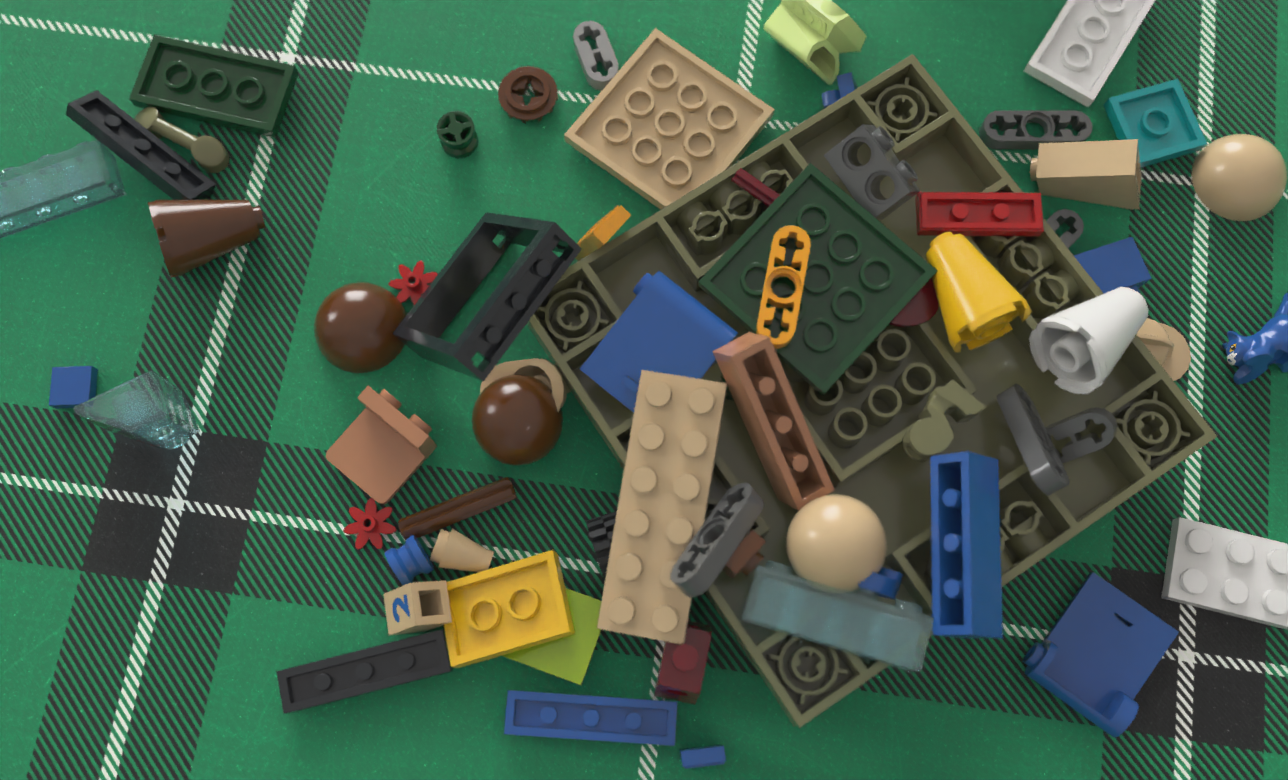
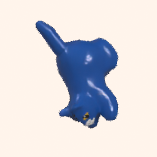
[1222,293,1288,385]

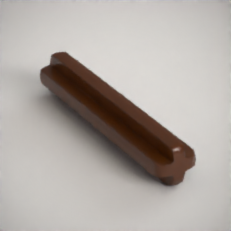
[398,477,516,540]

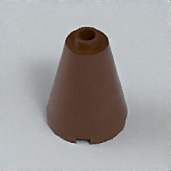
[148,200,266,278]

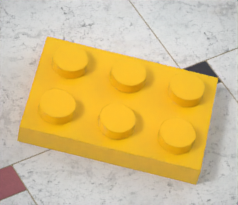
[444,550,575,669]

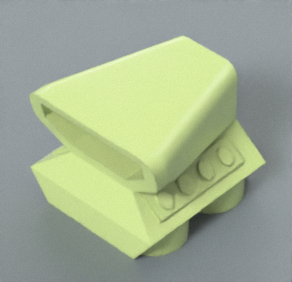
[764,0,867,85]

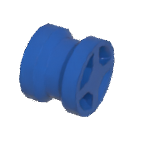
[384,535,434,586]

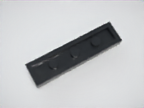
[66,90,216,200]
[276,629,453,714]

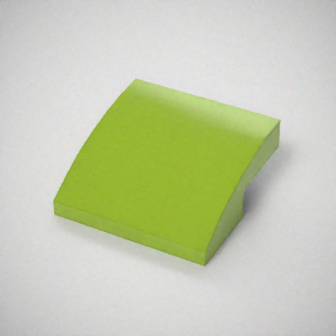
[502,588,601,685]

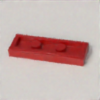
[915,192,1044,236]

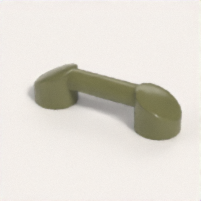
[134,107,230,173]

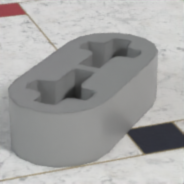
[573,21,619,91]

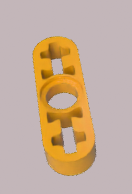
[756,225,811,349]

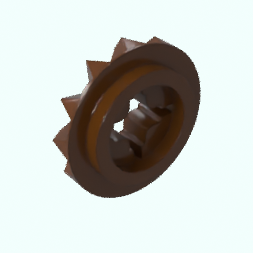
[498,66,558,124]

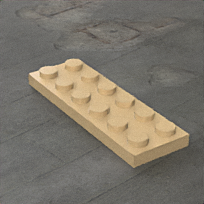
[597,370,727,644]

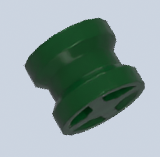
[437,111,478,159]

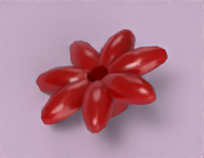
[389,260,438,305]
[343,498,396,550]

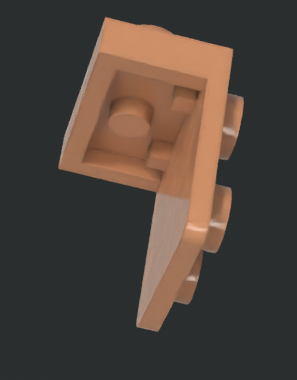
[326,386,437,504]

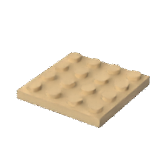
[564,28,775,210]

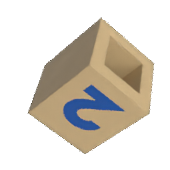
[383,580,452,636]

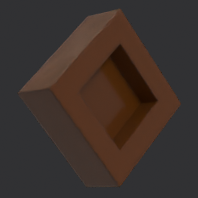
[722,530,766,579]

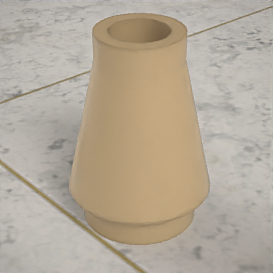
[430,528,494,573]

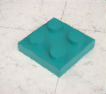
[1103,79,1207,167]

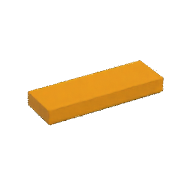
[576,205,631,261]

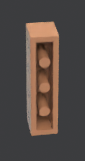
[712,332,835,511]

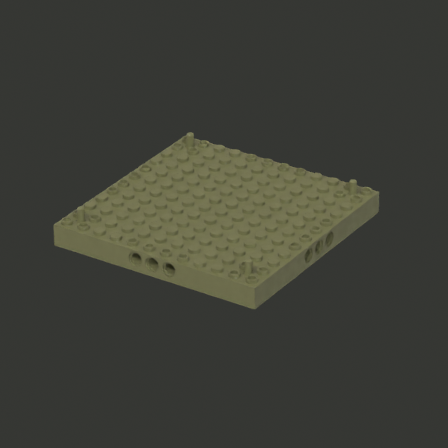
[527,54,1217,728]

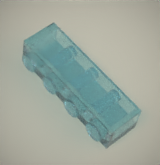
[0,140,126,238]
[740,561,934,672]

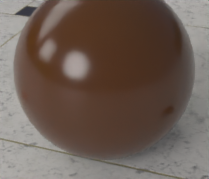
[472,375,563,466]

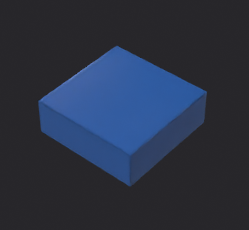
[49,366,98,409]
[679,744,726,769]

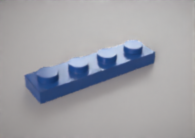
[504,690,677,746]

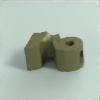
[903,379,986,462]

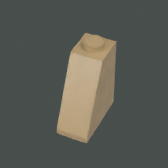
[1030,139,1142,209]

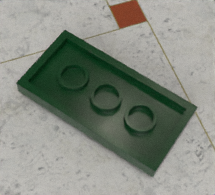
[129,34,299,138]

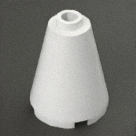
[1029,287,1148,394]

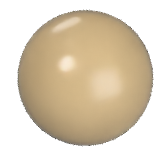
[786,495,887,595]

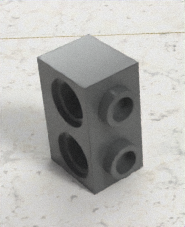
[824,124,920,221]

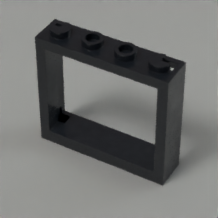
[393,212,582,382]

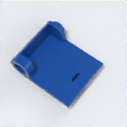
[580,271,739,413]
[1023,572,1179,737]

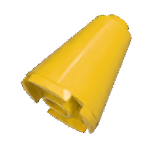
[926,232,1032,352]

